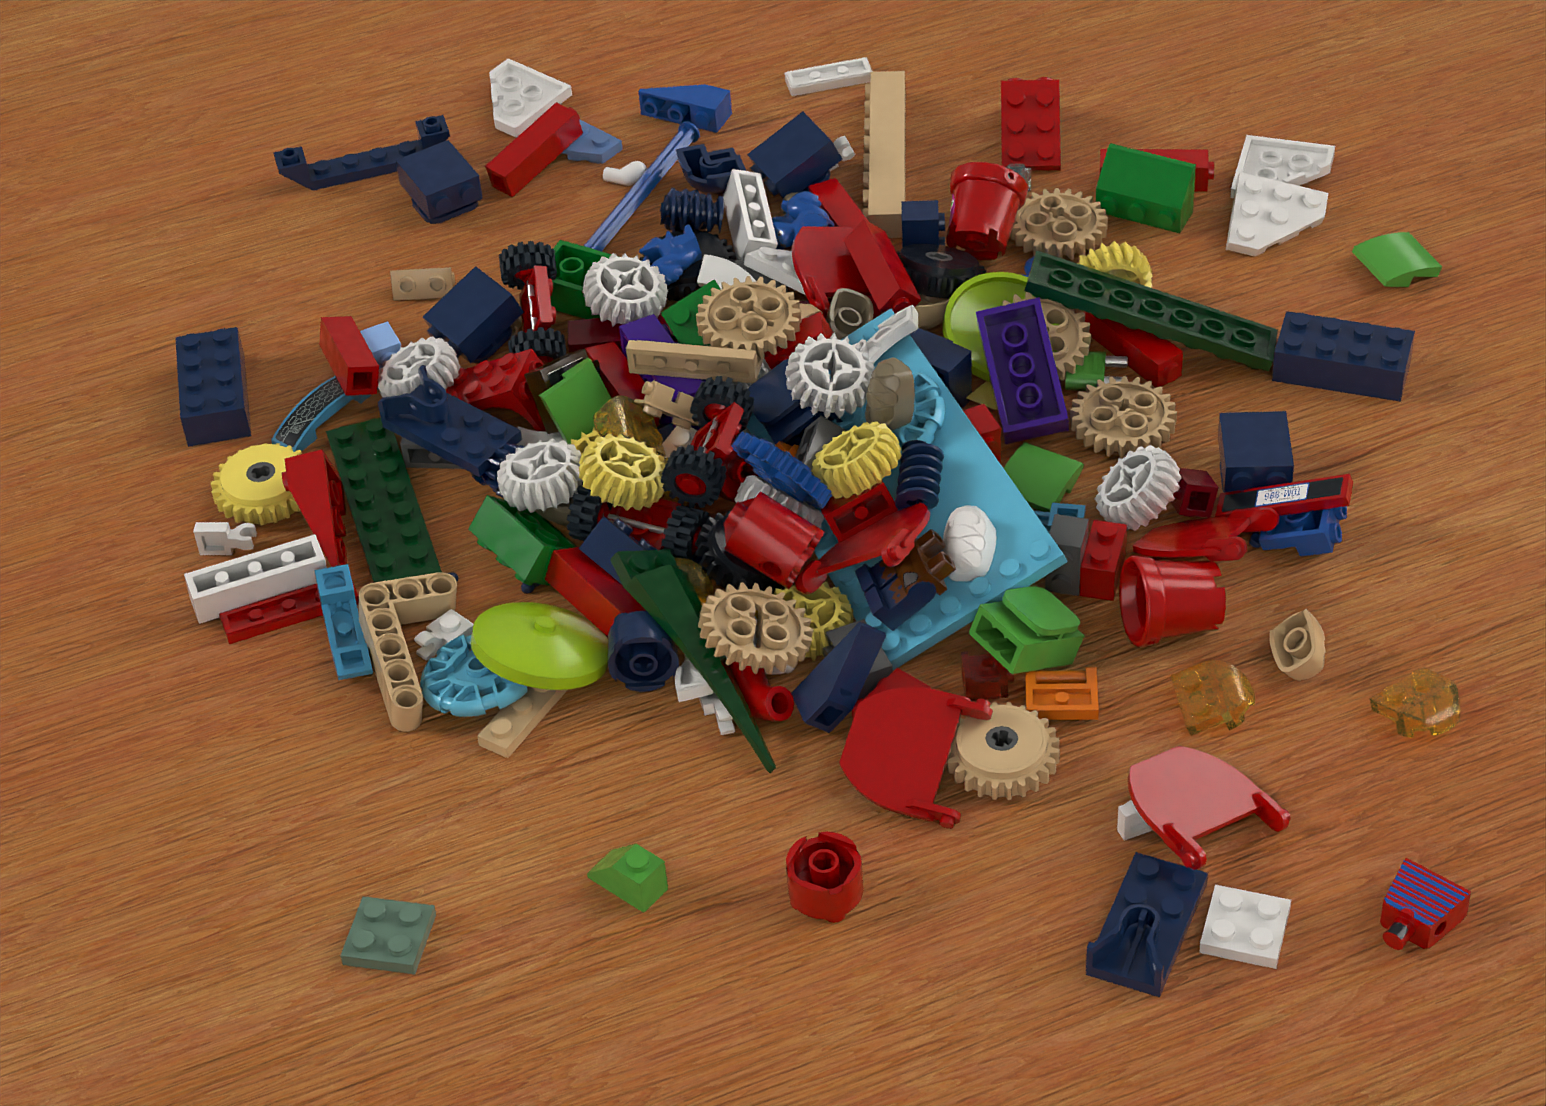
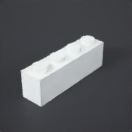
[723,169,778,262]
[184,534,327,624]

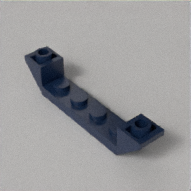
[273,115,450,191]

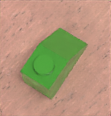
[587,844,668,913]

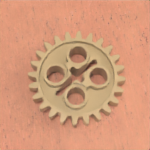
[1010,188,1108,260]
[696,276,801,359]
[1002,292,1091,380]
[1070,376,1177,458]
[698,582,814,675]

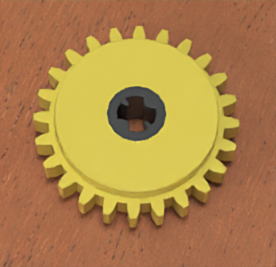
[211,443,302,525]

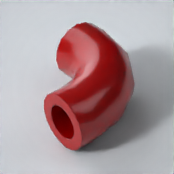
[730,661,794,722]

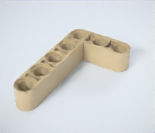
[359,572,457,732]

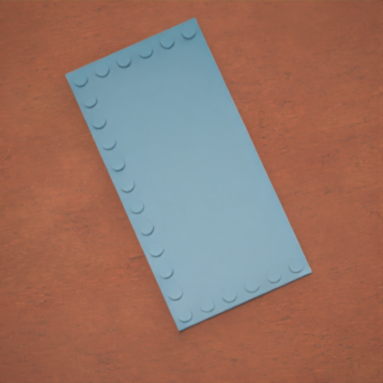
[747,309,1068,670]

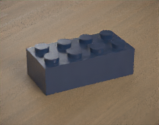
[1272,311,1415,402]
[175,327,251,447]

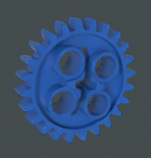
[731,432,832,509]

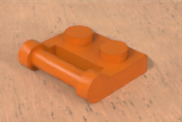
[1025,667,1099,720]

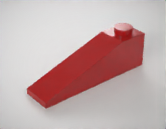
[282,449,347,567]

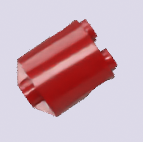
[723,491,825,589]

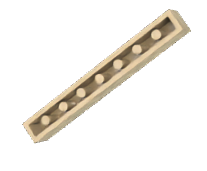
[863,71,906,238]

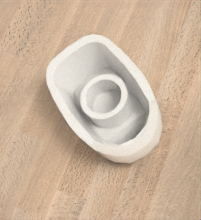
[943,505,997,582]

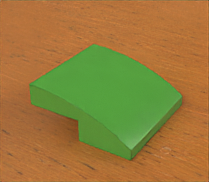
[1351,232,1442,287]
[539,358,619,444]
[1004,442,1084,512]

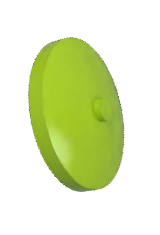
[942,272,1059,382]
[471,602,608,690]

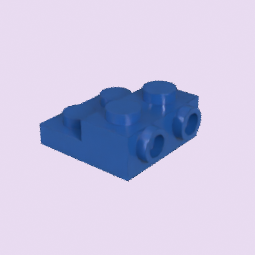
[1259,506,1347,556]

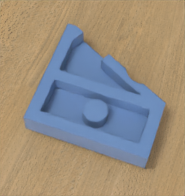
[562,120,623,164]

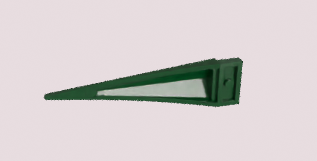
[610,549,776,773]

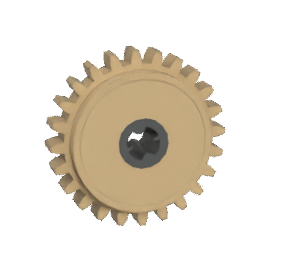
[946,702,1060,800]

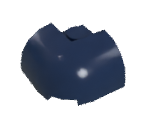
[676,144,746,194]

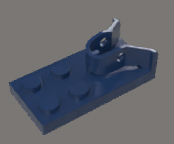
[378,365,522,477]
[1086,852,1208,997]

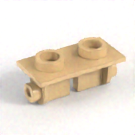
[390,267,455,301]
[634,380,699,430]

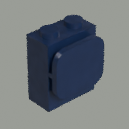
[747,111,842,198]
[396,140,483,224]
[423,266,524,363]
[748,359,843,446]
[1218,411,1294,493]

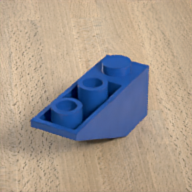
[638,84,732,133]

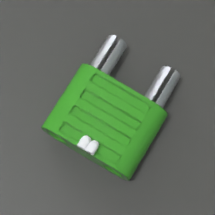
[1065,351,1128,391]

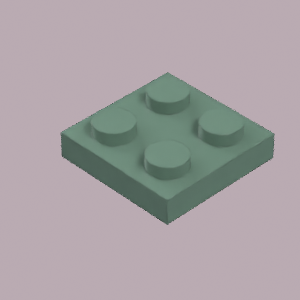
[340,896,436,974]

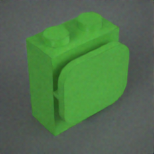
[969,586,1085,674]

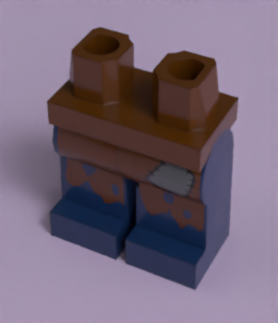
[855,529,956,631]

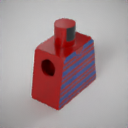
[1380,858,1471,950]

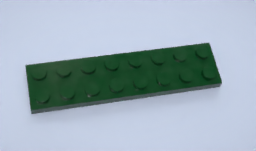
[1024,251,1278,372]
[326,417,442,583]

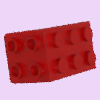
[1001,77,1061,171]
[446,348,546,432]

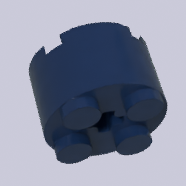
[608,611,679,692]

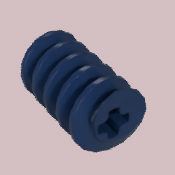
[660,188,725,234]
[895,440,944,510]

